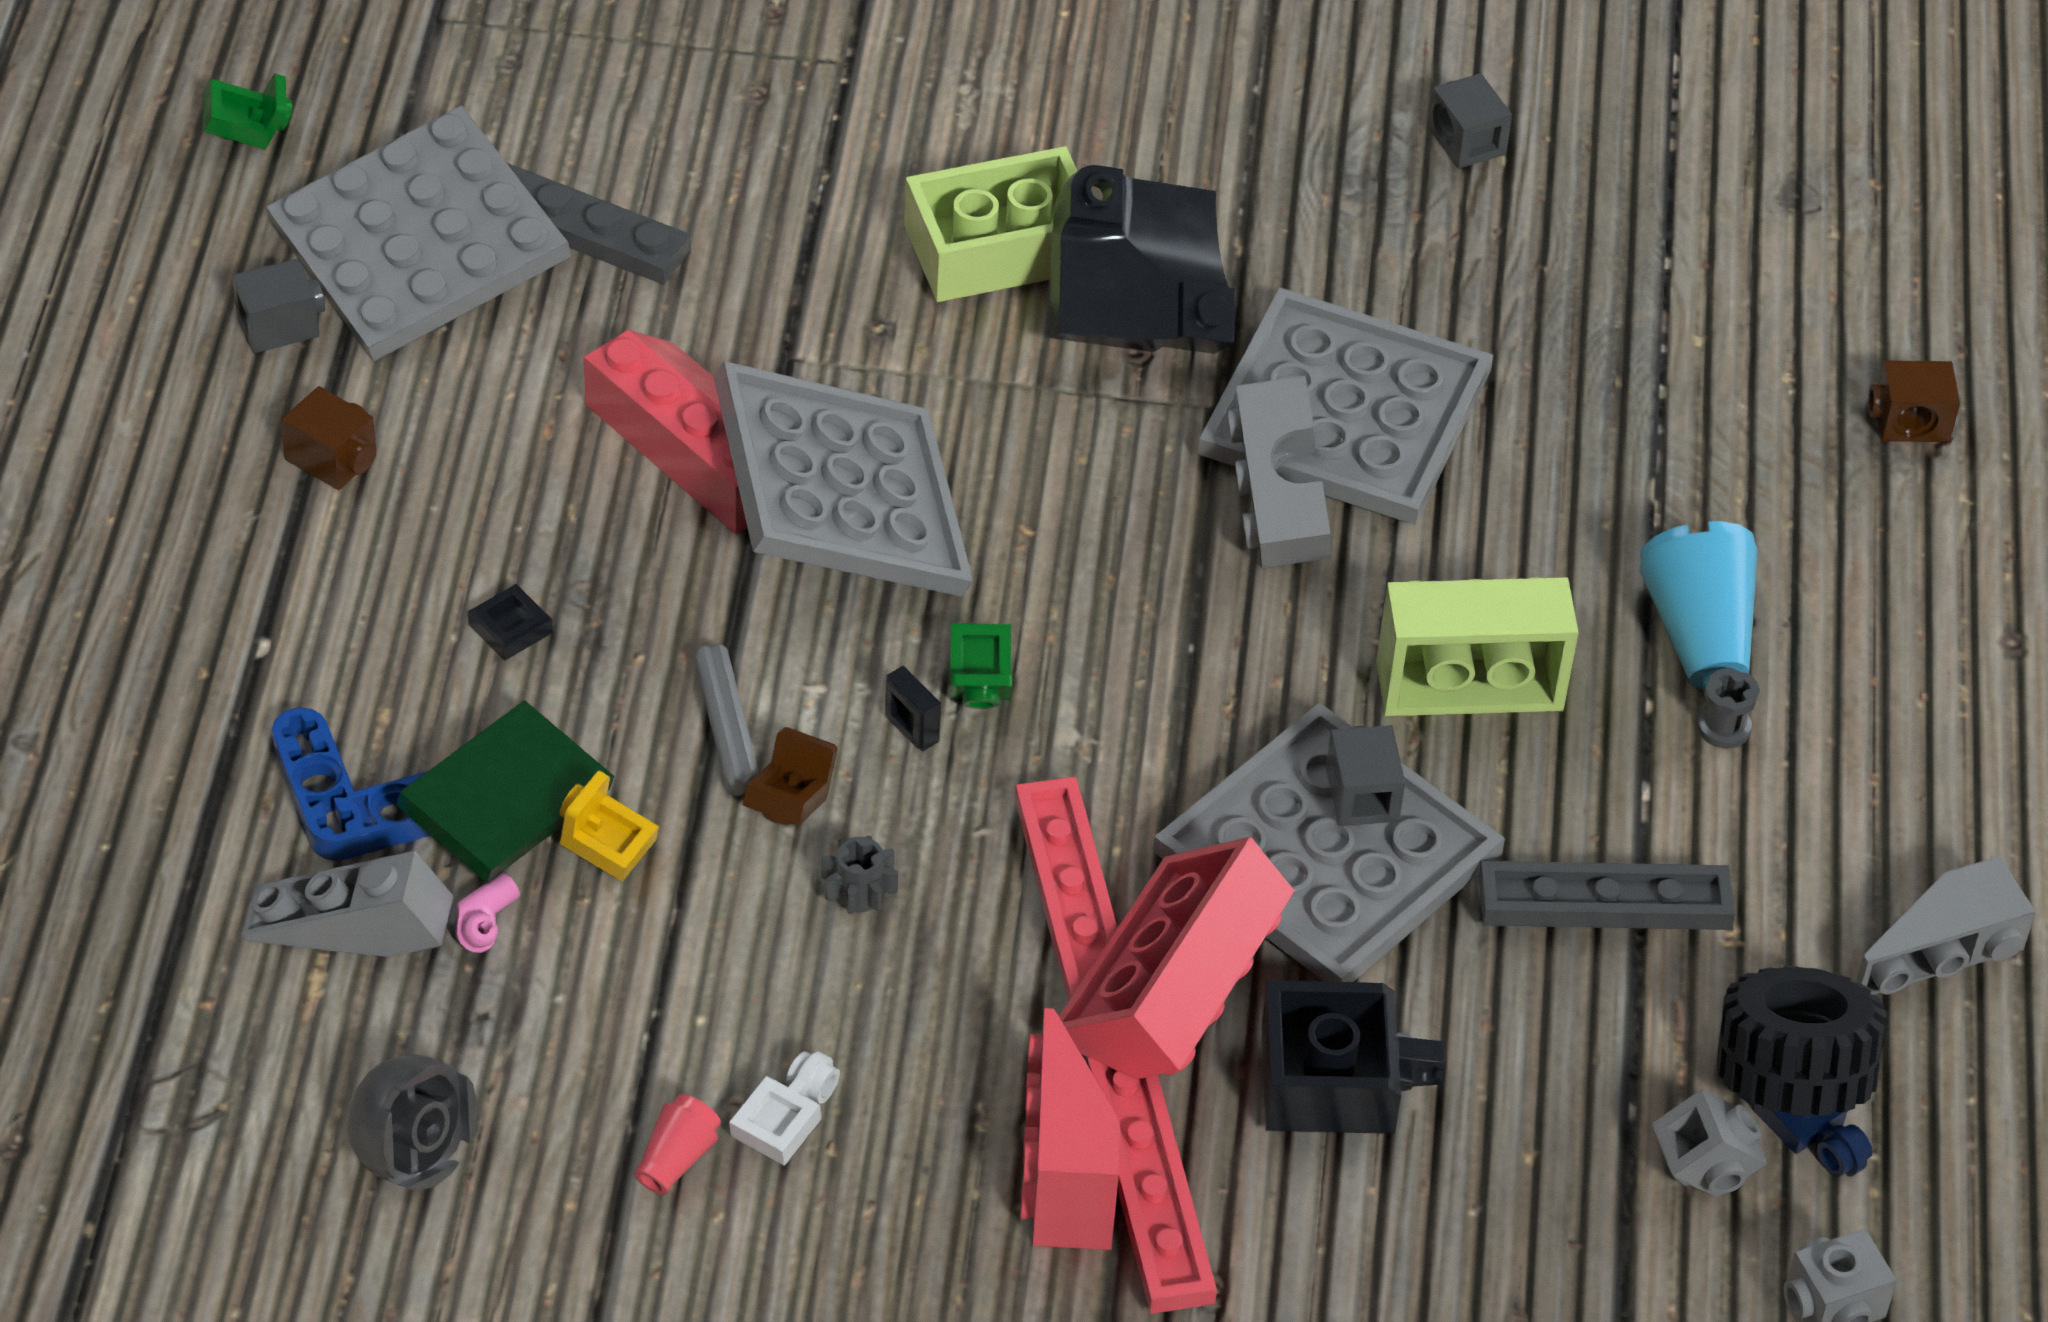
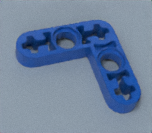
[272,707,431,861]

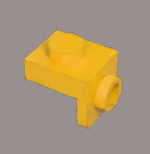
[559,770,659,882]

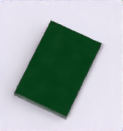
[396,700,615,883]

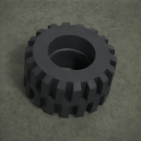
[1717,966,1886,1116]

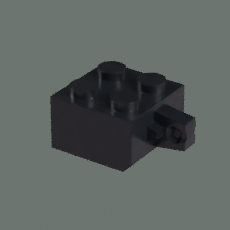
[1261,980,1446,1134]

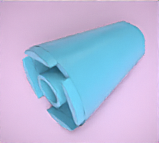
[1640,521,1758,695]

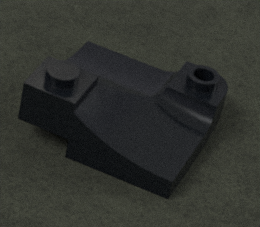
[1050,165,1235,354]

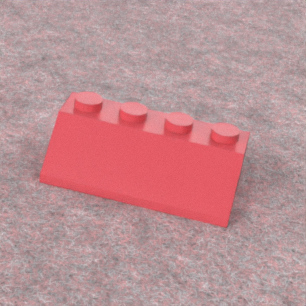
[584,330,748,535]
[1059,837,1295,1079]

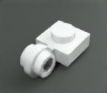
[729,1051,840,1166]

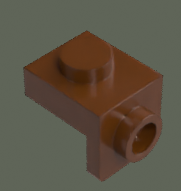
[743,727,838,826]

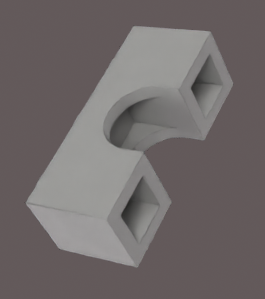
[1227,376,1332,568]

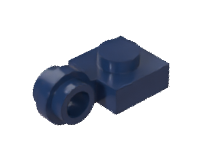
[1753,1104,1872,1177]

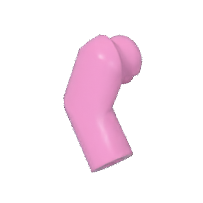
[455,872,520,953]

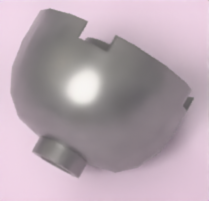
[347,1054,478,1191]

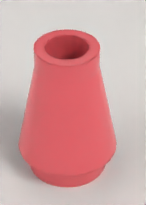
[634,1094,721,1195]

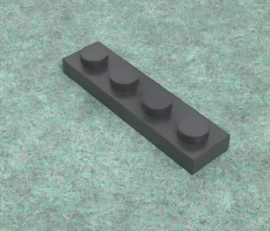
[506,162,691,285]
[1479,861,1735,930]

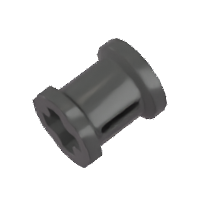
[1697,668,1760,749]

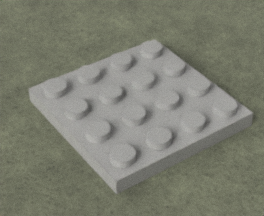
[266,105,572,362]
[1198,287,1493,525]
[714,361,973,597]
[1153,702,1505,982]

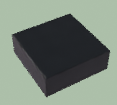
[468,584,553,661]
[885,665,941,752]

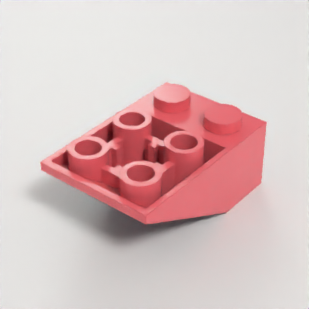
[1021,1008,1120,1250]

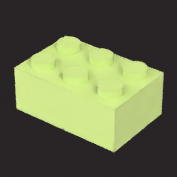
[904,146,1077,302]
[1376,577,1579,716]

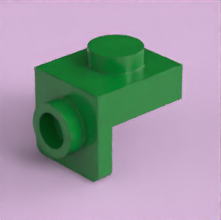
[203,73,292,150]
[950,623,1012,709]

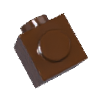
[280,386,376,491]

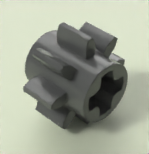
[821,835,898,914]

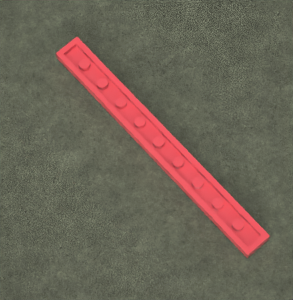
[1015,776,1217,1314]

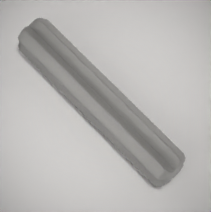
[696,643,759,797]

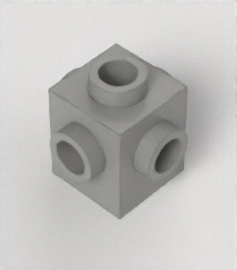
[1652,1089,1767,1198]
[1783,1228,1897,1322]

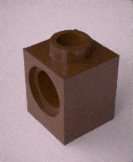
[1868,360,1960,442]

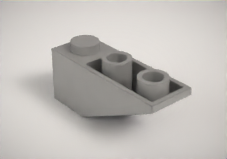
[241,850,453,957]
[1856,856,2036,995]

